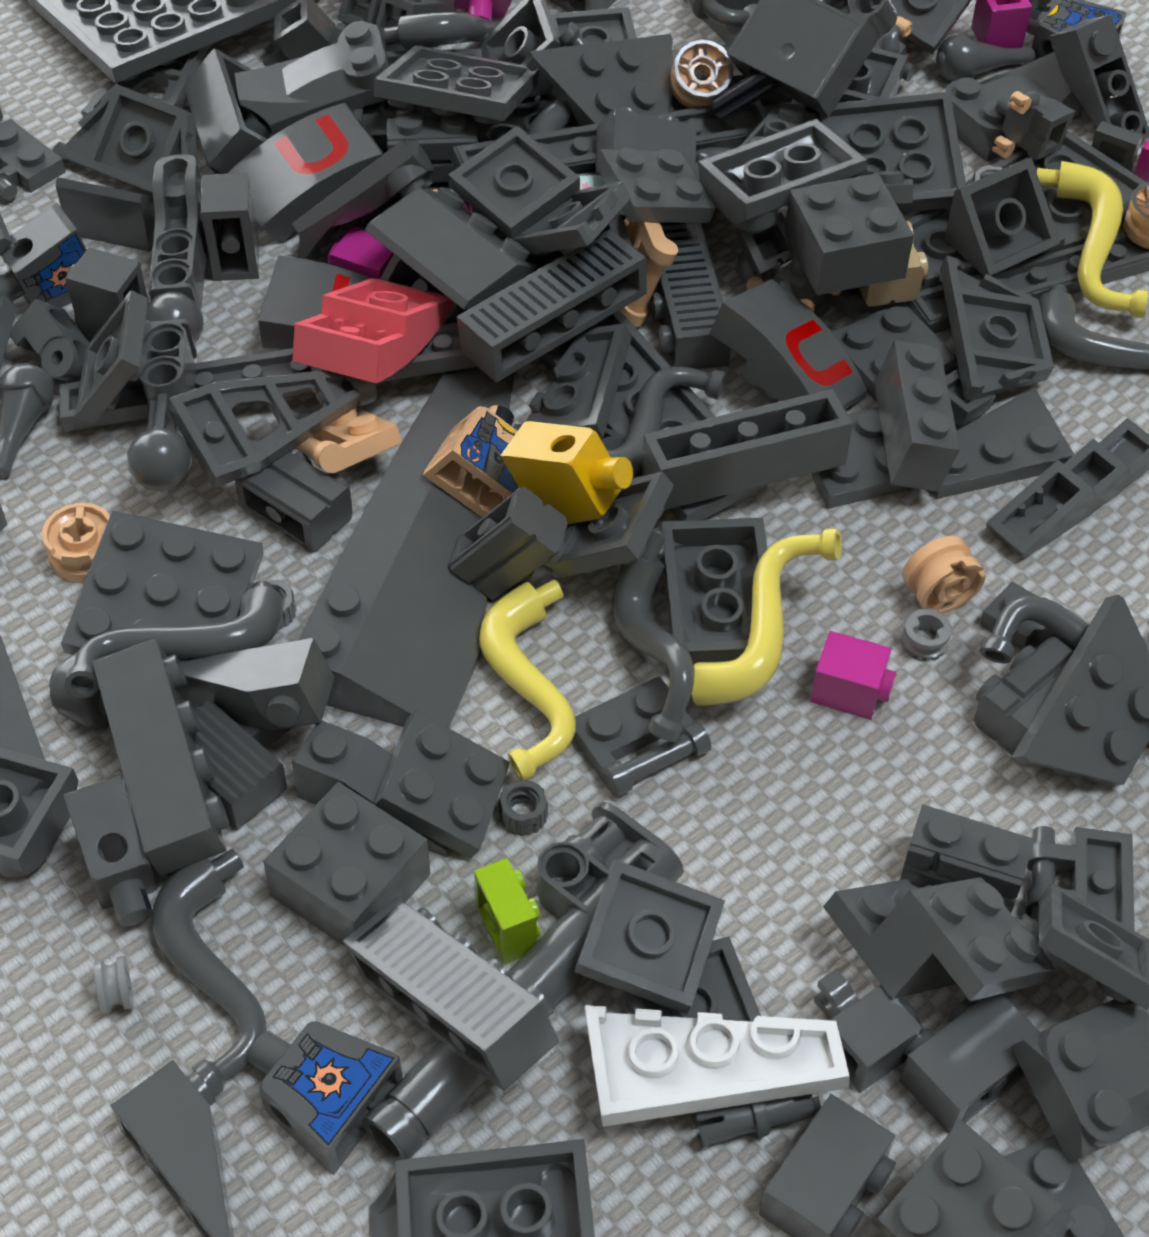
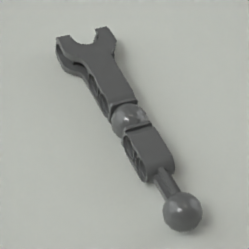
[127,154,208,492]

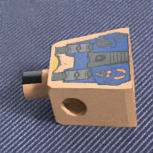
[423,405,519,517]

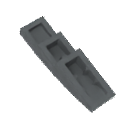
[986,418,1149,558]

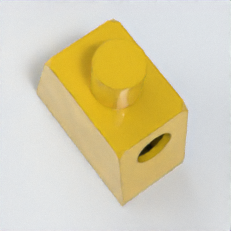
[500,421,633,525]

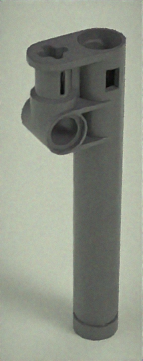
[362,802,684,1160]

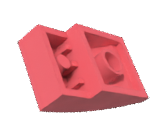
[292,278,454,384]

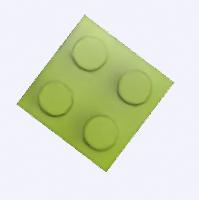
[474,858,541,965]

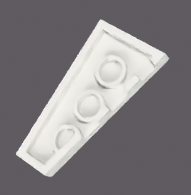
[584,1005,850,1127]

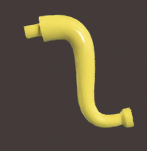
[1037,161,1148,319]
[669,528,842,706]
[479,579,576,781]

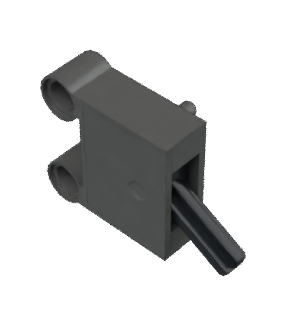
[711,0,897,121]

